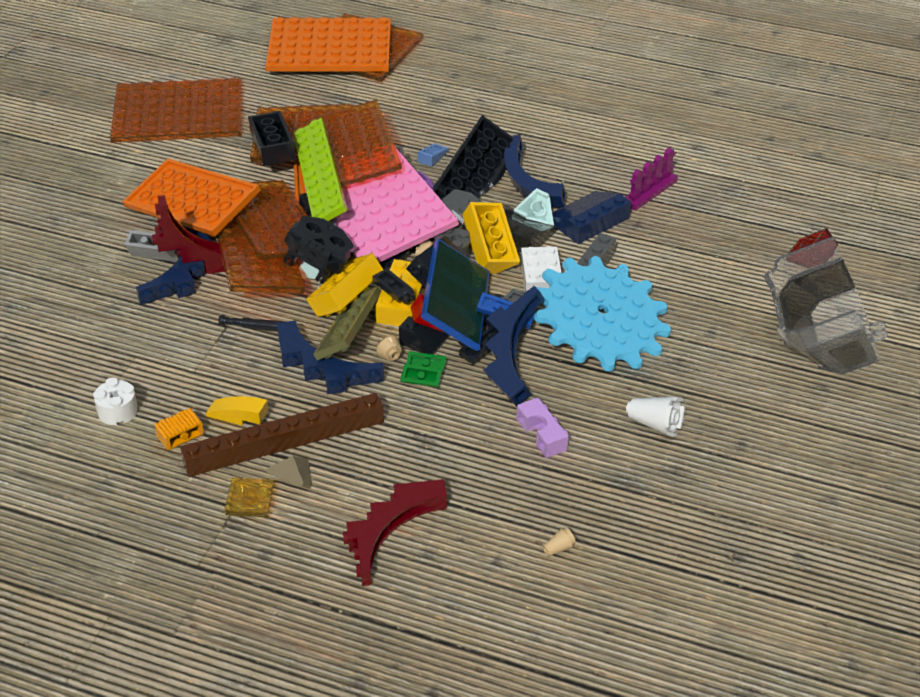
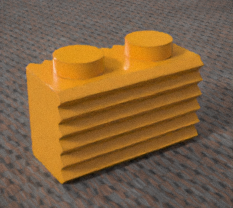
[154,408,204,451]

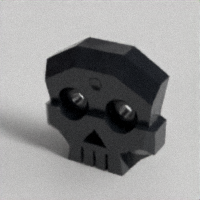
[283,215,357,284]

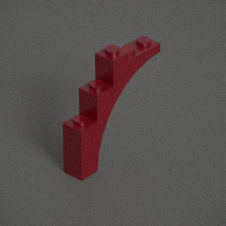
[152,195,249,274]
[343,479,447,586]

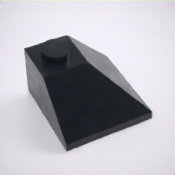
[399,316,450,355]

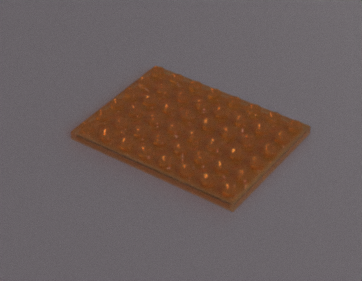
[110,78,242,143]

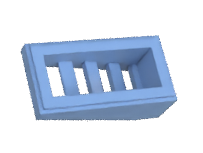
[418,143,449,167]

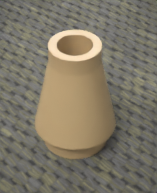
[542,528,576,557]

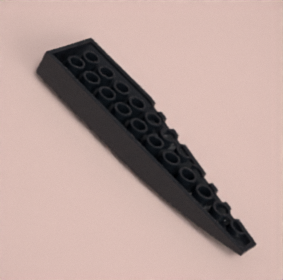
[412,115,513,249]

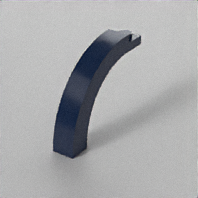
[504,135,566,208]

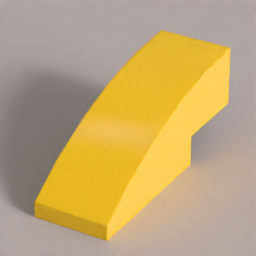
[206,396,268,426]

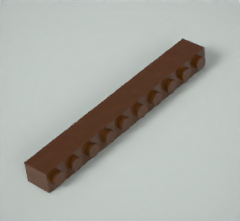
[180,393,384,477]

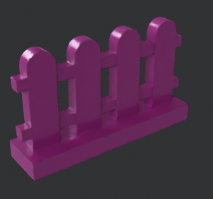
[625,147,678,211]

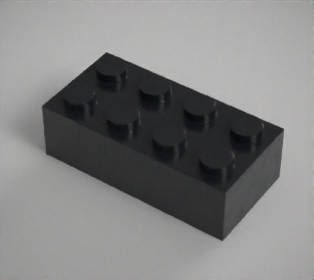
[248,111,296,166]

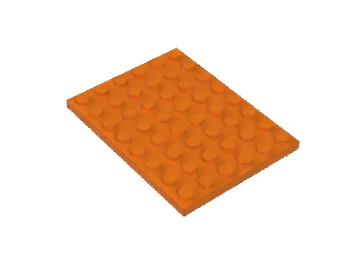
[265,17,391,72]

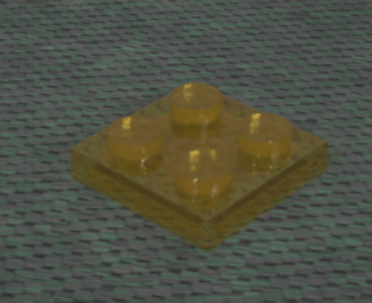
[224,478,274,517]

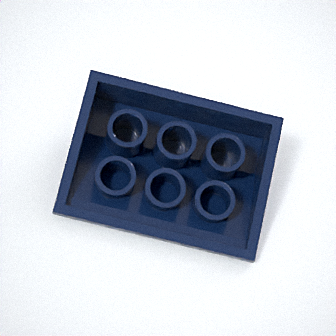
[552,191,631,244]

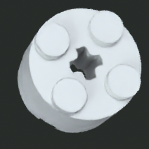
[93,378,137,425]

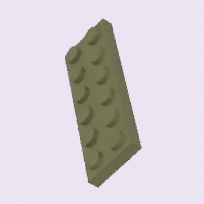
[313,286,381,360]

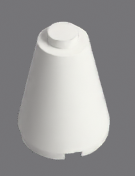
[626,397,685,437]

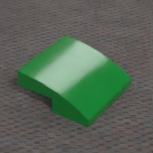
[400,351,447,388]

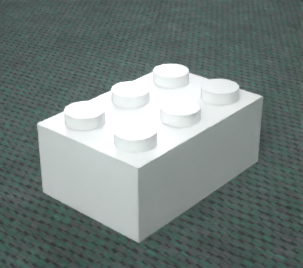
[521,246,562,293]

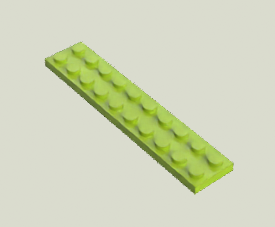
[293,118,348,221]

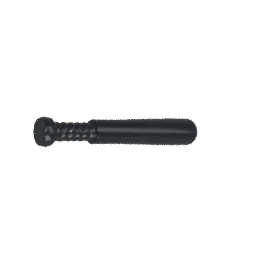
[218,315,288,332]

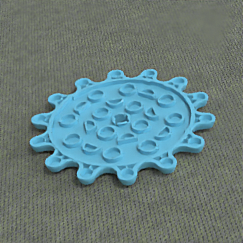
[534,256,671,372]

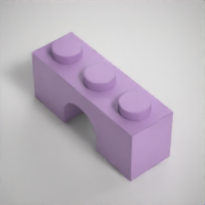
[516,398,569,458]

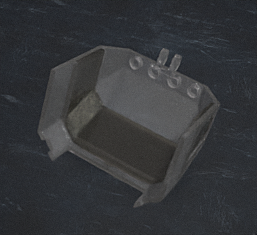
[763,236,888,375]

